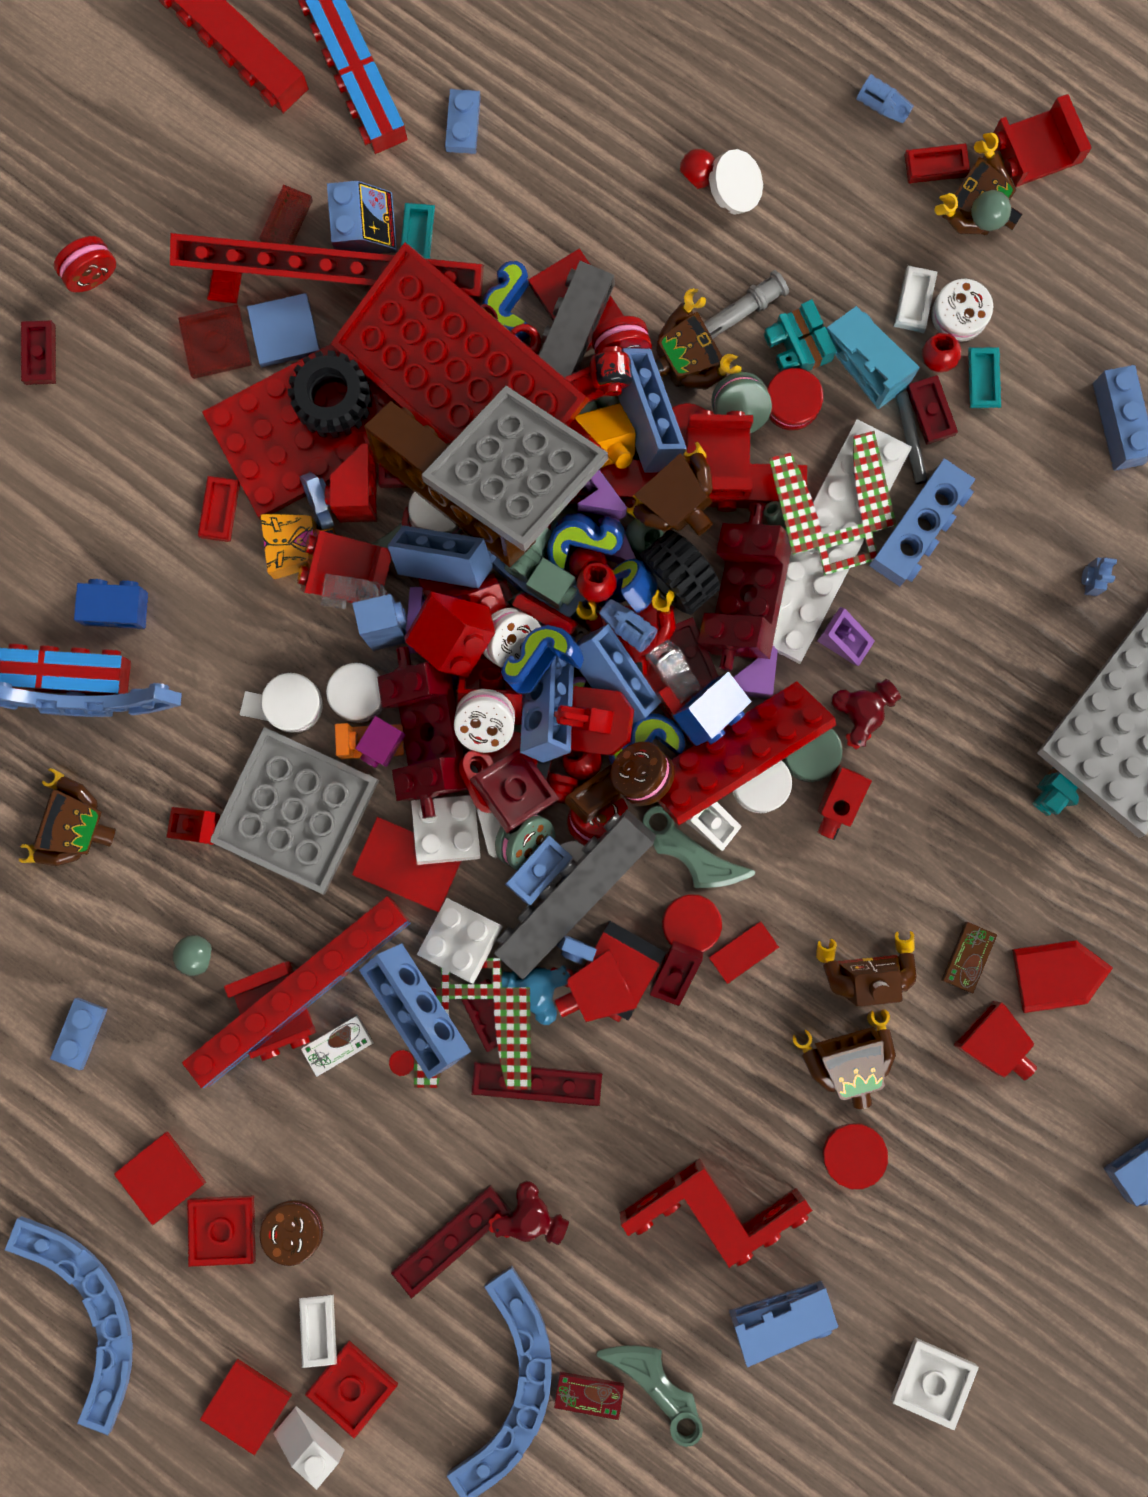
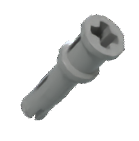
[704,270,789,339]

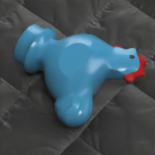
[502,965,573,1025]

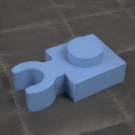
[299,472,334,530]
[1082,557,1117,596]

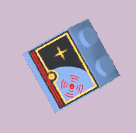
[327,181,397,254]

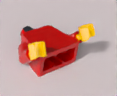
[577,590,676,675]

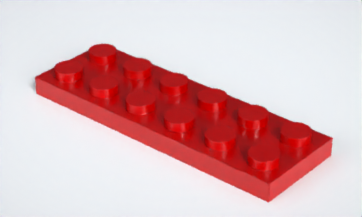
[657,681,836,826]

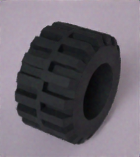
[288,350,372,438]
[639,530,720,615]

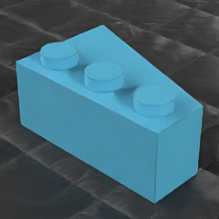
[826,306,920,409]

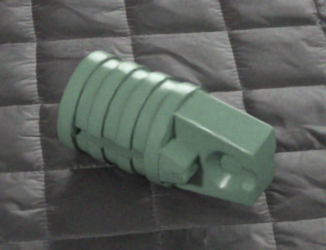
[504,528,552,583]

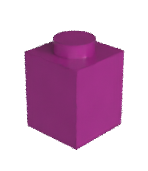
[355,716,406,768]

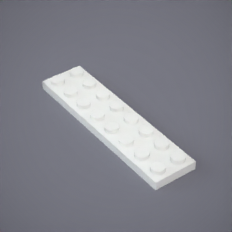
[773,419,912,664]

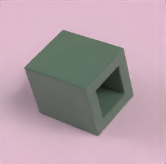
[526,558,578,610]

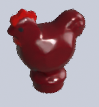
[831,679,901,750]
[489,1181,569,1245]

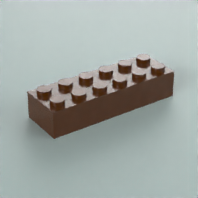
[364,401,536,567]

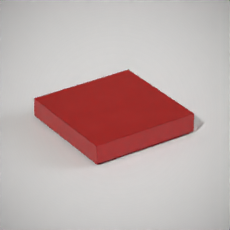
[114,1132,207,1226]
[187,1195,256,1267]
[305,1340,398,1439]
[200,1359,292,1456]

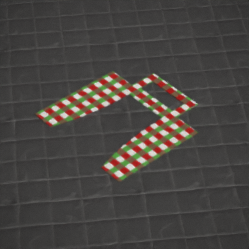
[769,431,897,575]
[414,958,531,1090]

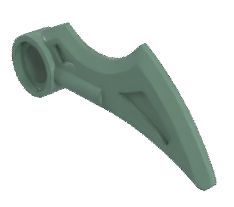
[642,806,755,888]
[597,1345,703,1447]

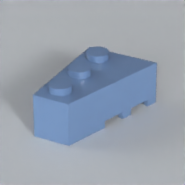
[729,1281,838,1367]

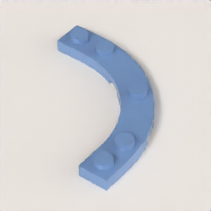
[0,682,182,717]
[5,1216,133,1435]
[447,1266,552,1497]

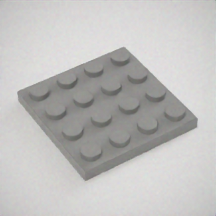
[422,386,608,552]
[210,727,379,895]

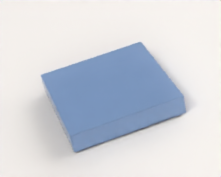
[247,293,320,368]

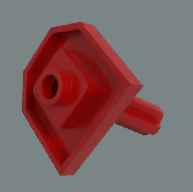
[554,686,634,756]

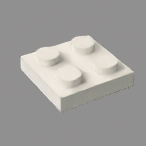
[411,795,481,865]
[417,898,503,984]
[890,1337,979,1430]

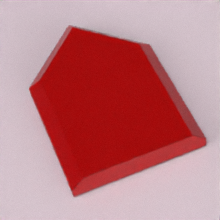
[1012,940,1113,1013]

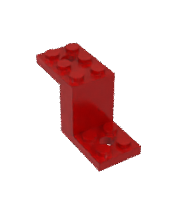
[619,1158,813,1268]

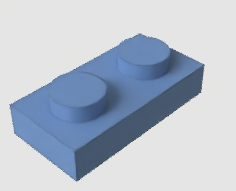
[445,89,481,154]
[505,836,573,906]
[556,935,597,964]
[50,998,107,1070]

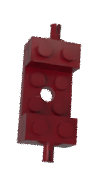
[698,504,791,671]
[377,647,467,819]

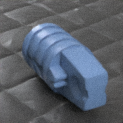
[856,74,914,123]
[599,599,658,652]

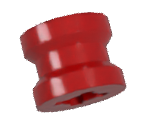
[547,773,579,804]

